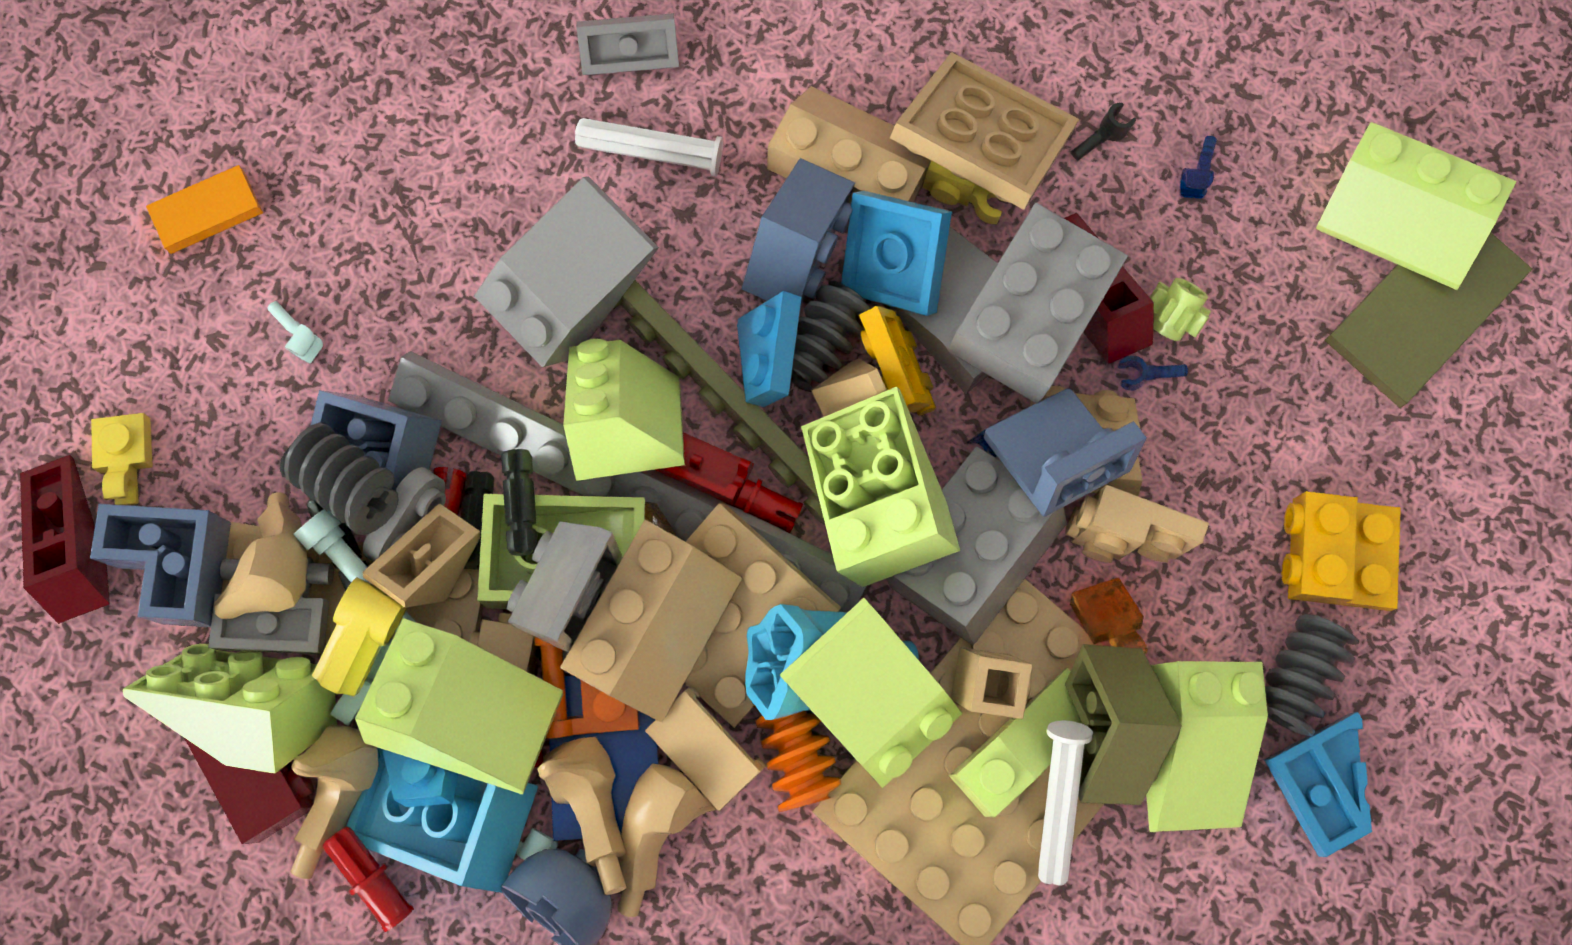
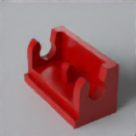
[655,432,754,507]

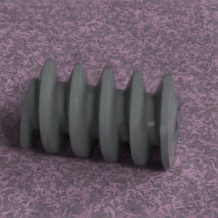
[791,281,871,392]
[279,423,399,535]
[1265,614,1360,737]

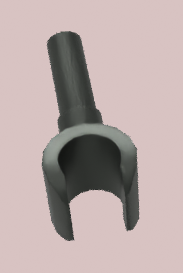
[1071,103,1136,161]

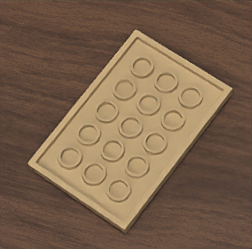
[812,579,1104,945]

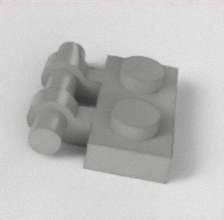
[208,557,334,655]

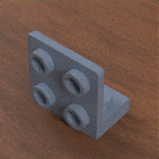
[984,389,1147,517]

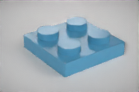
[841,191,952,316]

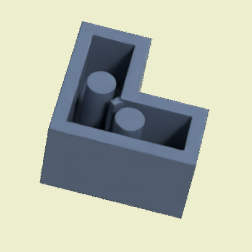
[742,158,855,305]
[310,390,442,490]
[90,504,231,627]

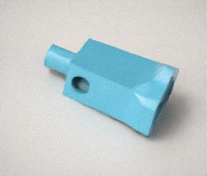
[745,604,919,720]

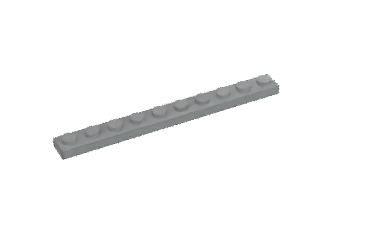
[388,351,866,612]

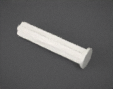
[575,118,723,176]
[1038,720,1093,886]

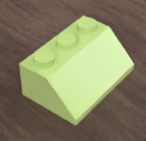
[1316,122,1517,290]
[563,339,685,481]

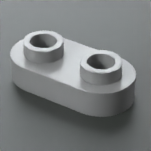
[363,467,446,562]

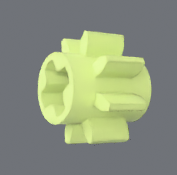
[1150,278,1211,341]

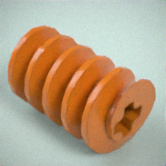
[752,705,841,812]

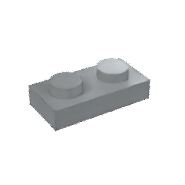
[576,13,679,75]

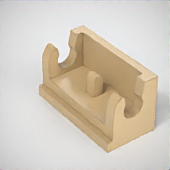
[645,687,767,811]

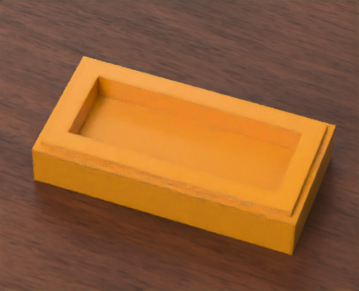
[146,165,263,254]

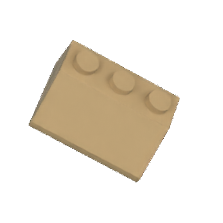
[767,86,931,203]
[560,520,742,723]

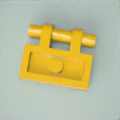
[859,306,936,416]

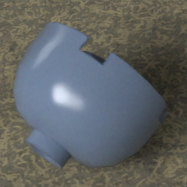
[501,848,613,945]

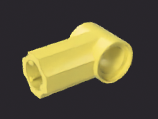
[312,577,406,697]

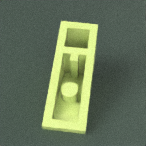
[948,668,1082,817]

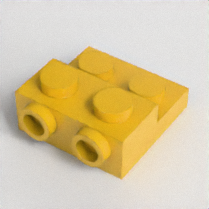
[1281,491,1401,611]

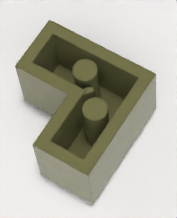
[1065,644,1182,805]

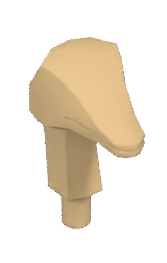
[214,492,308,619]
[290,725,379,879]
[537,737,626,895]
[618,763,717,917]

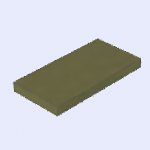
[1324,232,1533,408]

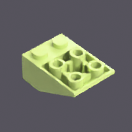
[801,387,960,587]
[123,644,337,773]

